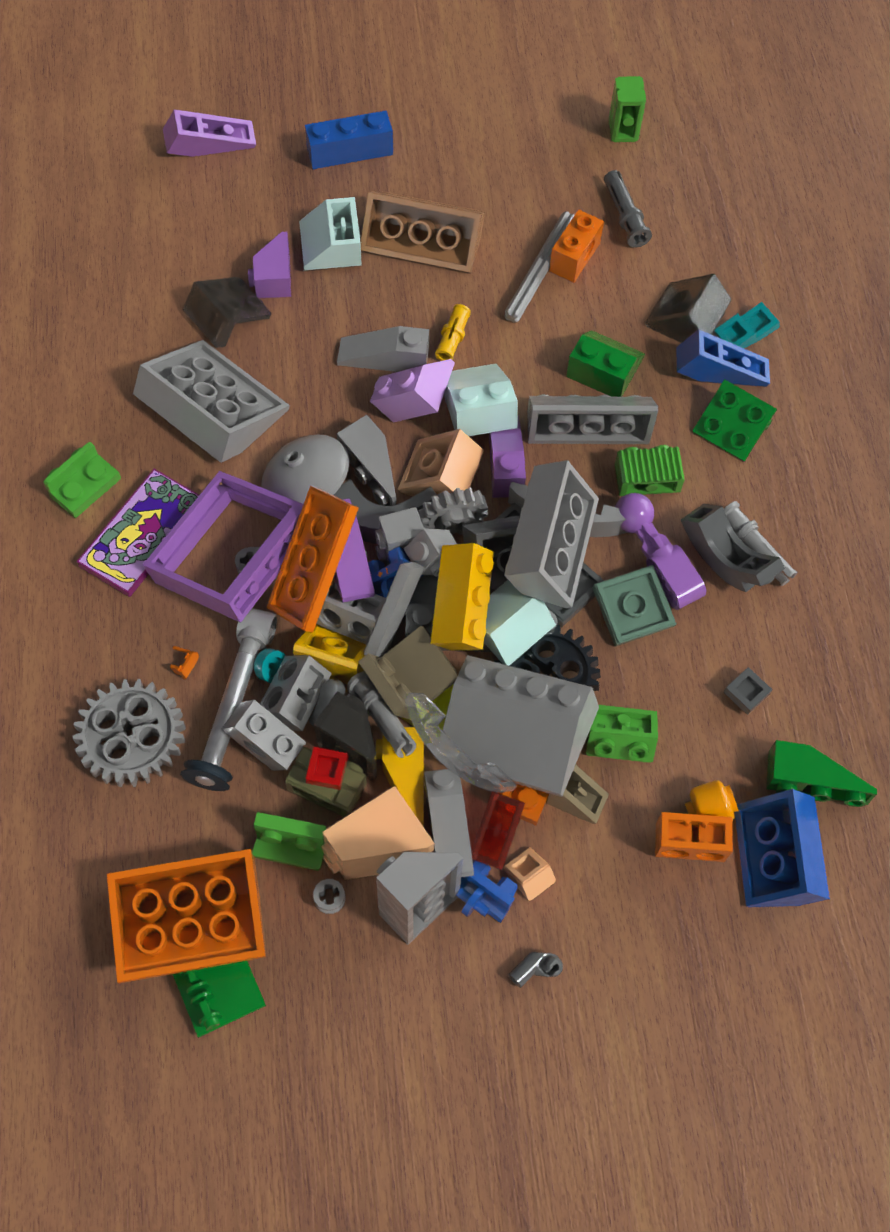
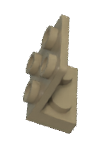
[358,626,458,719]

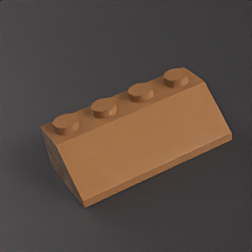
[361,190,485,273]

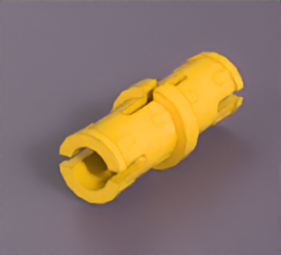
[435,304,471,361]

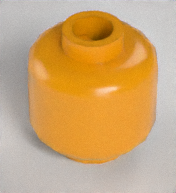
[685,780,739,821]

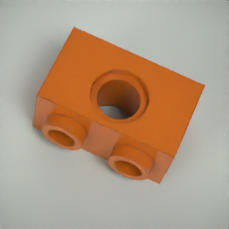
[549,210,604,283]

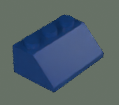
[735,789,830,907]

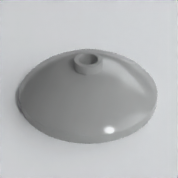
[261,434,349,504]

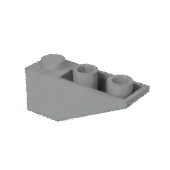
[337,415,396,506]

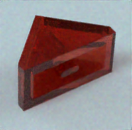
[471,791,525,870]

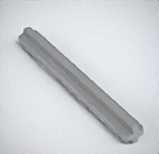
[504,211,574,323]

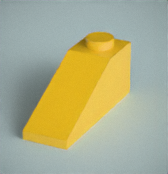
[376,727,424,827]

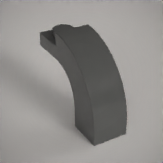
[334,479,437,544]
[681,503,785,592]

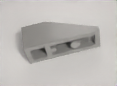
[337,326,429,372]
[424,768,474,877]

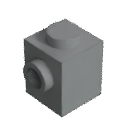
[404,528,457,576]

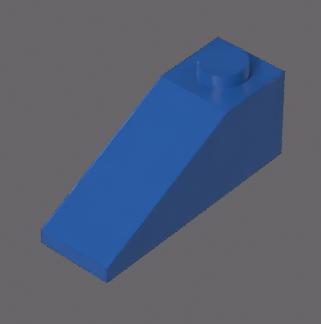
[676,330,770,387]

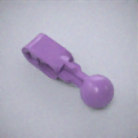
[615,493,706,610]

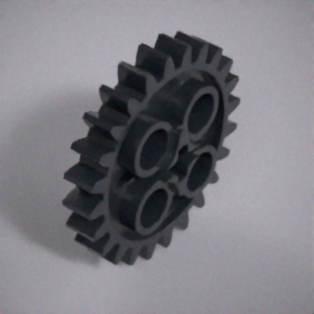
[494,625,601,691]

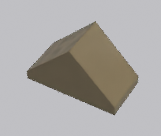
[547,764,609,824]

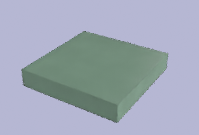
[592,565,677,647]

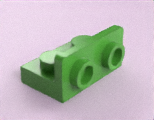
[44,442,121,519]
[586,705,658,763]
[252,812,327,871]

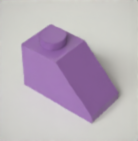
[248,232,291,298]

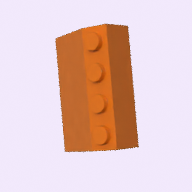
[107,849,266,984]

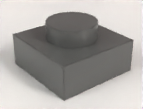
[723,667,773,715]

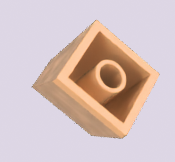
[321,786,435,880]

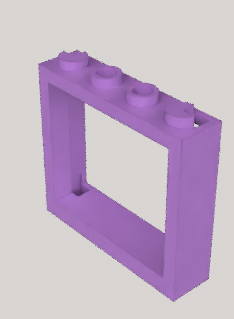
[143,471,303,623]

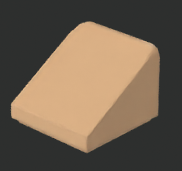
[503,847,556,901]

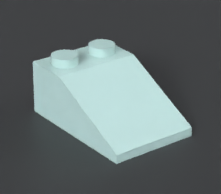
[444,364,518,436]

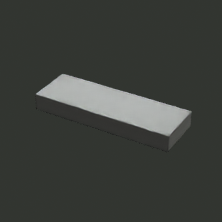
[364,562,424,657]

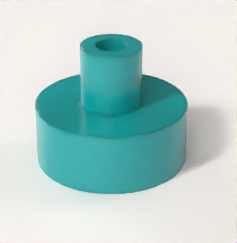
[254,648,286,683]

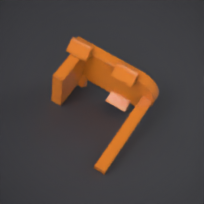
[170,646,199,680]

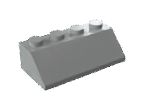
[527,394,658,444]
[504,460,599,608]
[376,852,463,945]

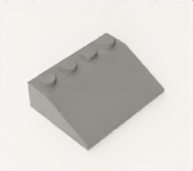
[133,340,290,463]
[436,655,599,797]

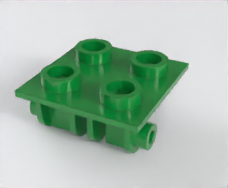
[692,379,777,462]
[173,961,266,1038]

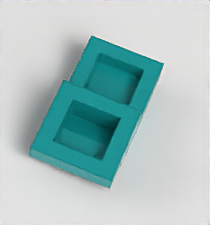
[714,302,780,348]

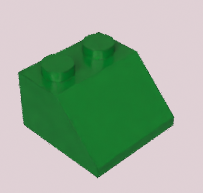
[566,330,645,397]

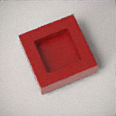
[305,747,348,790]

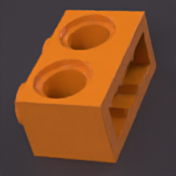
[655,812,733,862]

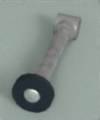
[180,608,277,791]

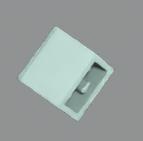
[299,197,362,270]

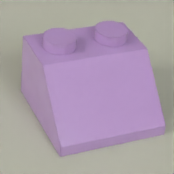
[370,359,455,423]

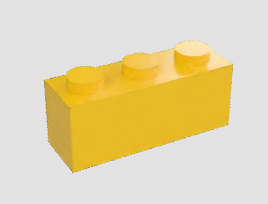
[430,543,494,651]

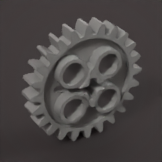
[73,679,186,787]

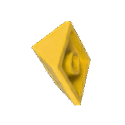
[293,624,366,685]

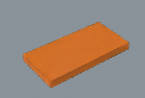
[266,486,359,633]

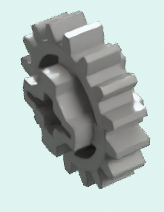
[418,488,488,535]

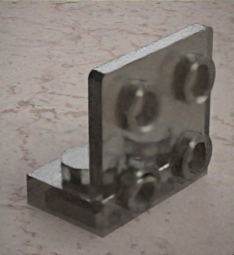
[183,277,272,348]

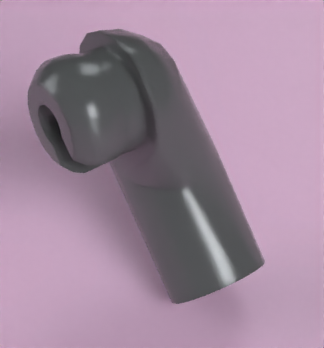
[309,679,345,728]
[508,952,563,988]

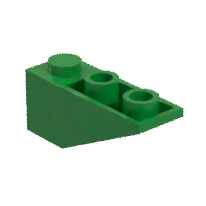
[766,740,877,807]

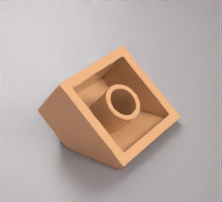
[398,429,484,496]

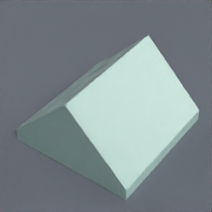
[484,580,556,666]

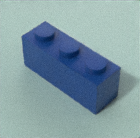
[305,110,393,169]

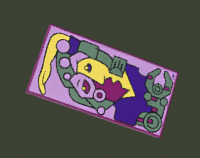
[77,469,199,597]

